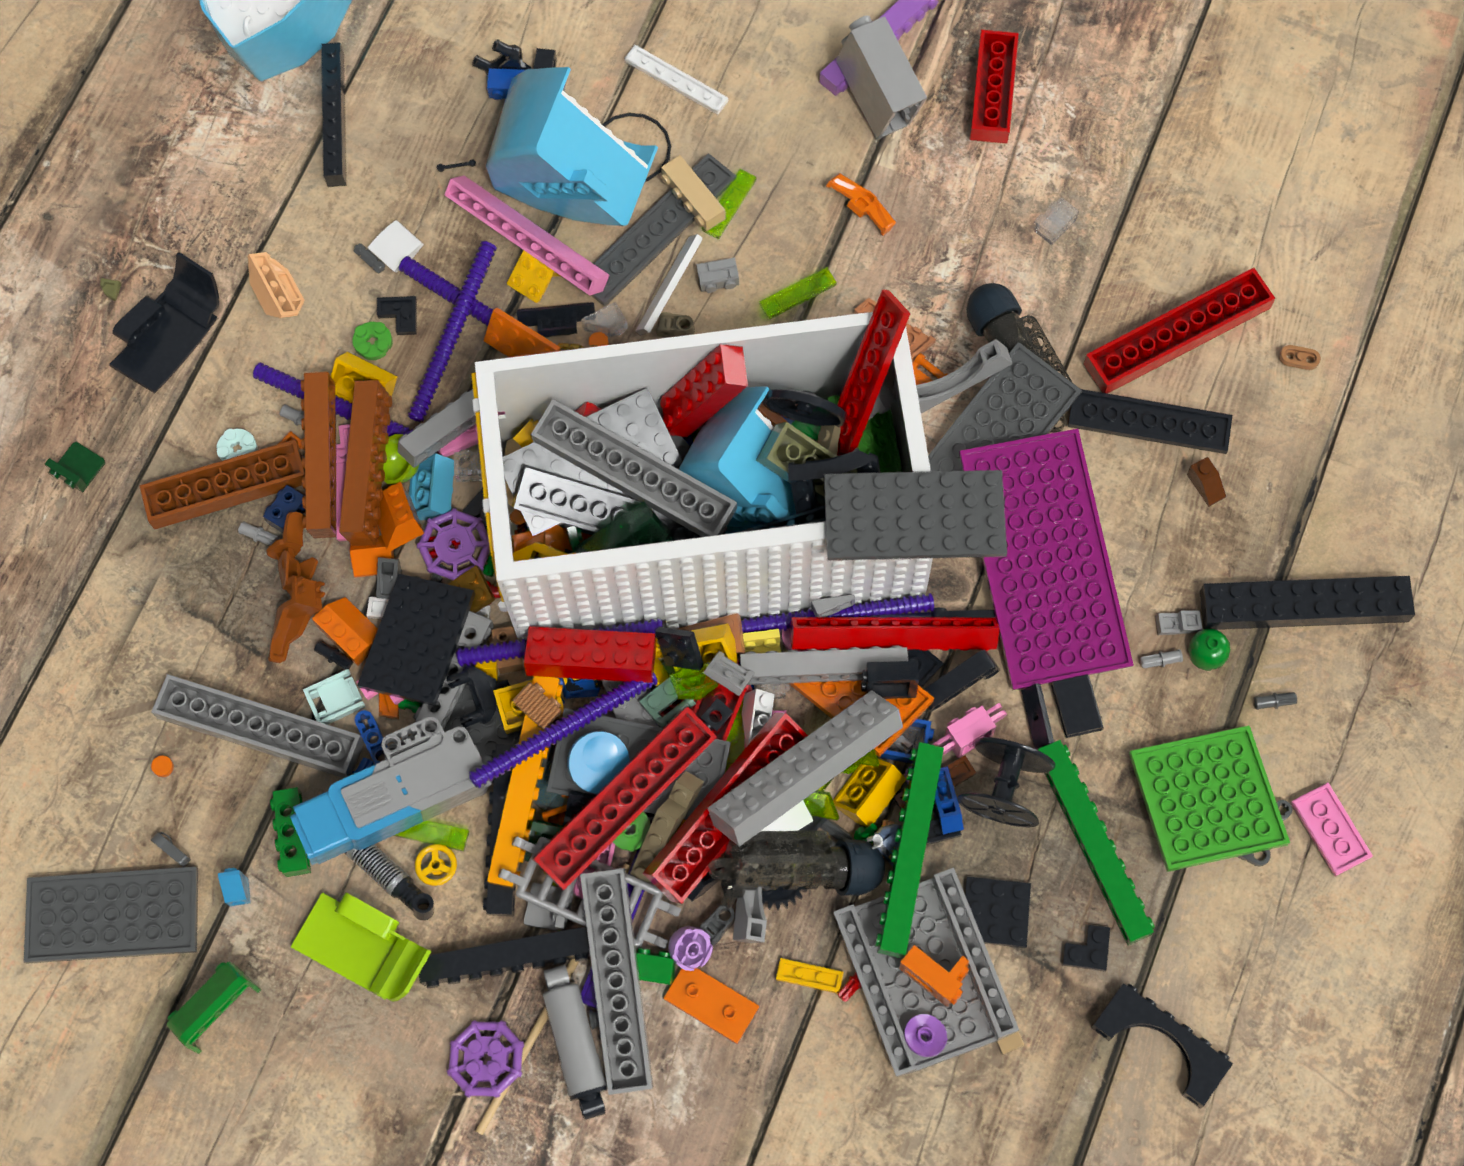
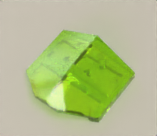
[669,662,718,700]

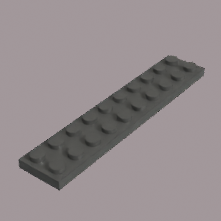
[591,153,737,307]

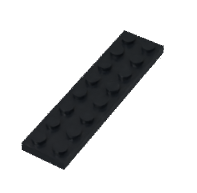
[1068,389,1233,454]

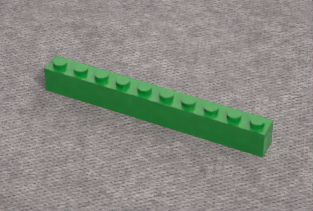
[1037,740,1155,946]
[875,742,944,959]

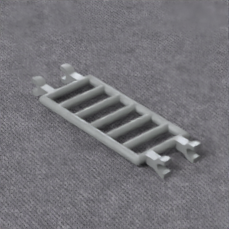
[498,837,681,949]

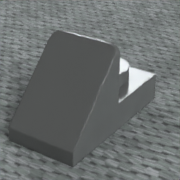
[376,557,403,599]

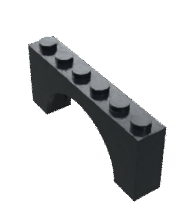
[1091,983,1233,1108]

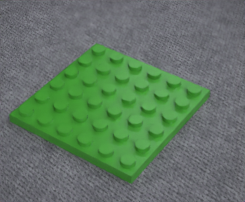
[1129,725,1290,872]

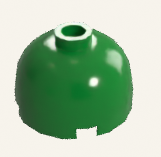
[1188,629,1231,671]

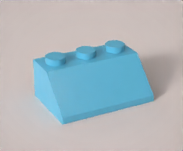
[409,453,455,520]

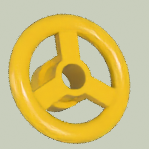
[415,844,457,886]

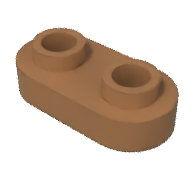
[1280,345,1321,370]

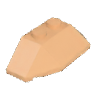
[248,252,305,318]

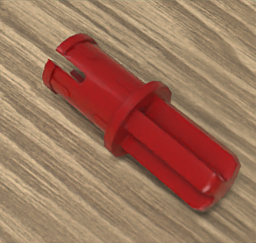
[837,972,862,1002]

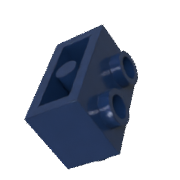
[263,485,306,533]

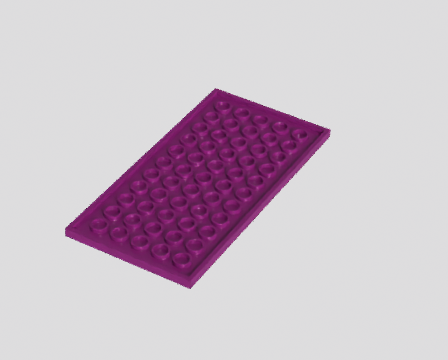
[959,428,1134,690]

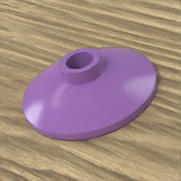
[904,1014,947,1057]

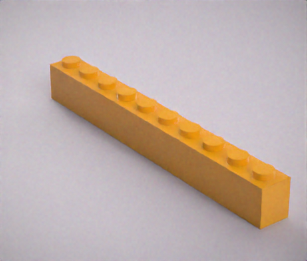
[487,676,563,889]

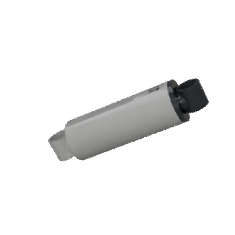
[542,965,608,1120]

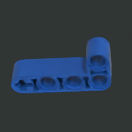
[355,710,388,765]

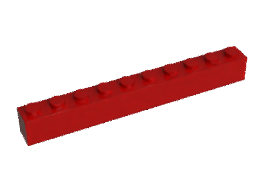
[790,617,1000,651]

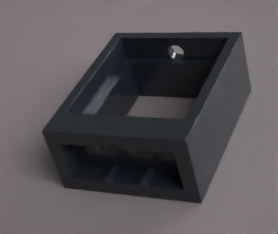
[861,661,919,699]

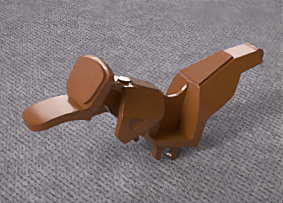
[266,511,325,663]

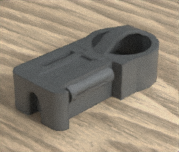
[150,832,191,867]

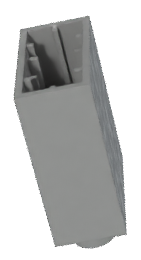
[836,15,927,140]

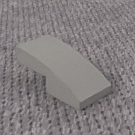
[1155,611,1203,635]

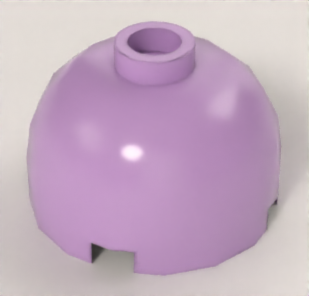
[668,926,713,971]

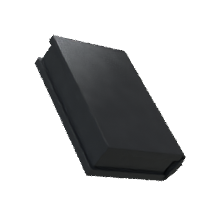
[1051,674,1104,739]

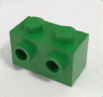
[636,947,676,985]

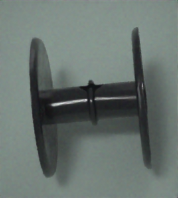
[957,737,1056,828]

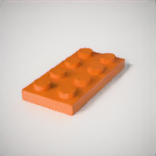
[484,308,561,358]

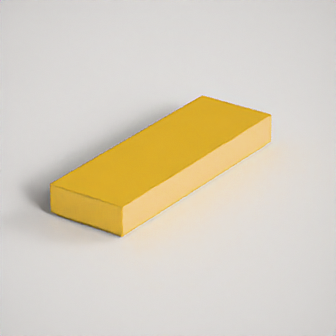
[776,958,843,993]

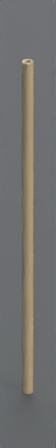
[475,864,631,1135]

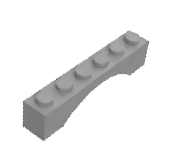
[916,339,1012,413]
[733,833,776,943]

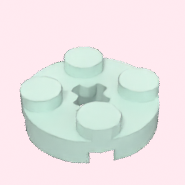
[217,429,258,461]

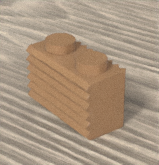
[512,682,562,731]

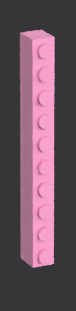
[445,176,610,296]

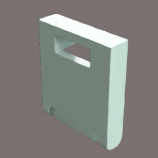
[303,669,365,725]

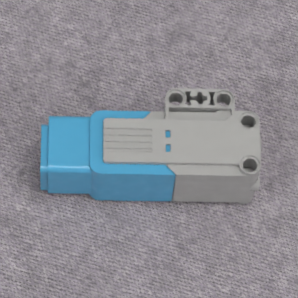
[290,717,491,865]

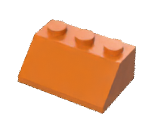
[378,481,424,552]
[312,597,378,666]

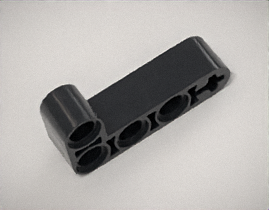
[924,650,1000,712]

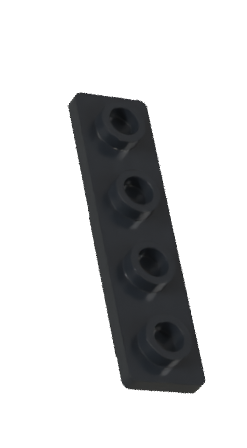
[517,302,596,337]

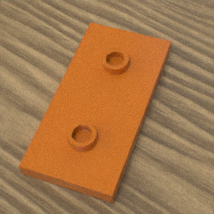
[663,968,760,1044]

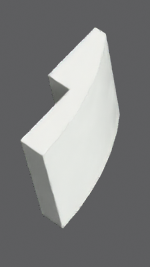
[368,220,424,273]

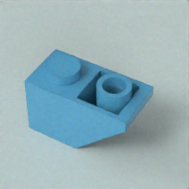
[218,868,251,907]

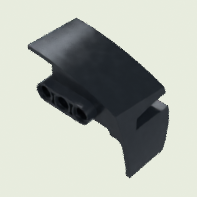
[109,252,219,394]

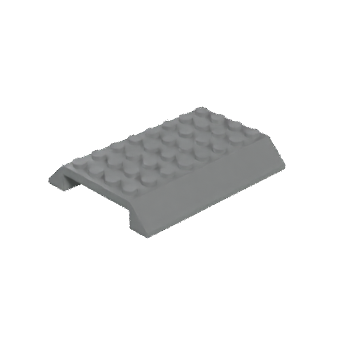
[833,868,1019,1077]

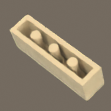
[661,155,726,231]

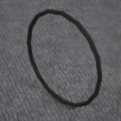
[602,113,672,182]

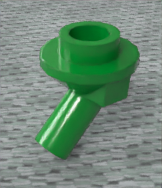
[854,823,877,844]

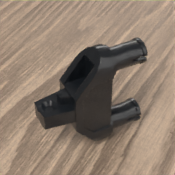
[472,39,531,76]
[447,665,510,728]

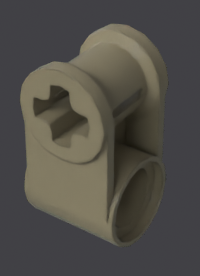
[656,312,695,338]

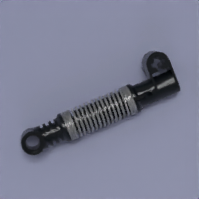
[345,845,434,921]

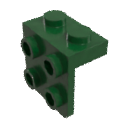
[44,442,106,493]

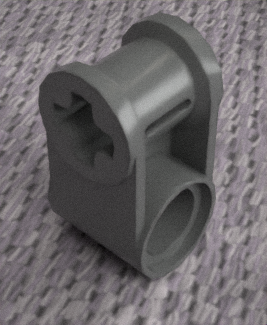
[699,905,735,946]

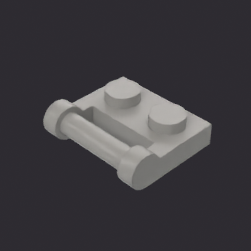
[704,651,755,696]

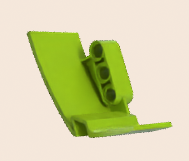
[291,892,431,1002]

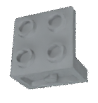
[524,883,574,931]

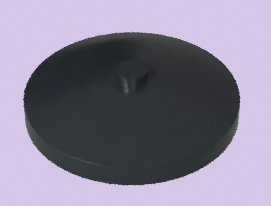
[762,389,847,427]

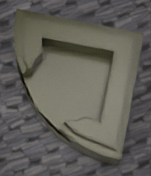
[100,278,121,301]

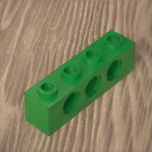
[270,787,311,878]

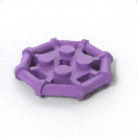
[417,508,490,580]
[447,1020,525,1098]

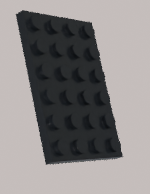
[357,574,476,706]

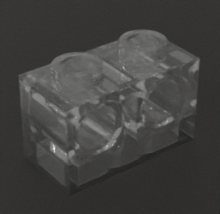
[454,450,482,482]

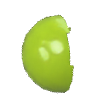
[383,434,420,484]

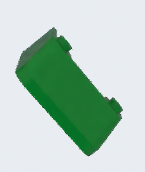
[167,961,261,1054]

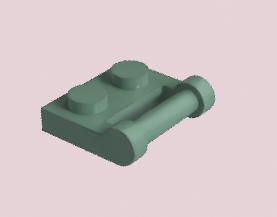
[639,676,696,728]

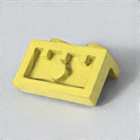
[743,629,781,653]

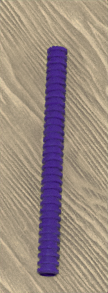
[407,241,497,422]
[399,256,493,327]
[253,362,414,437]
[741,593,934,633]
[457,618,663,667]
[469,673,658,789]

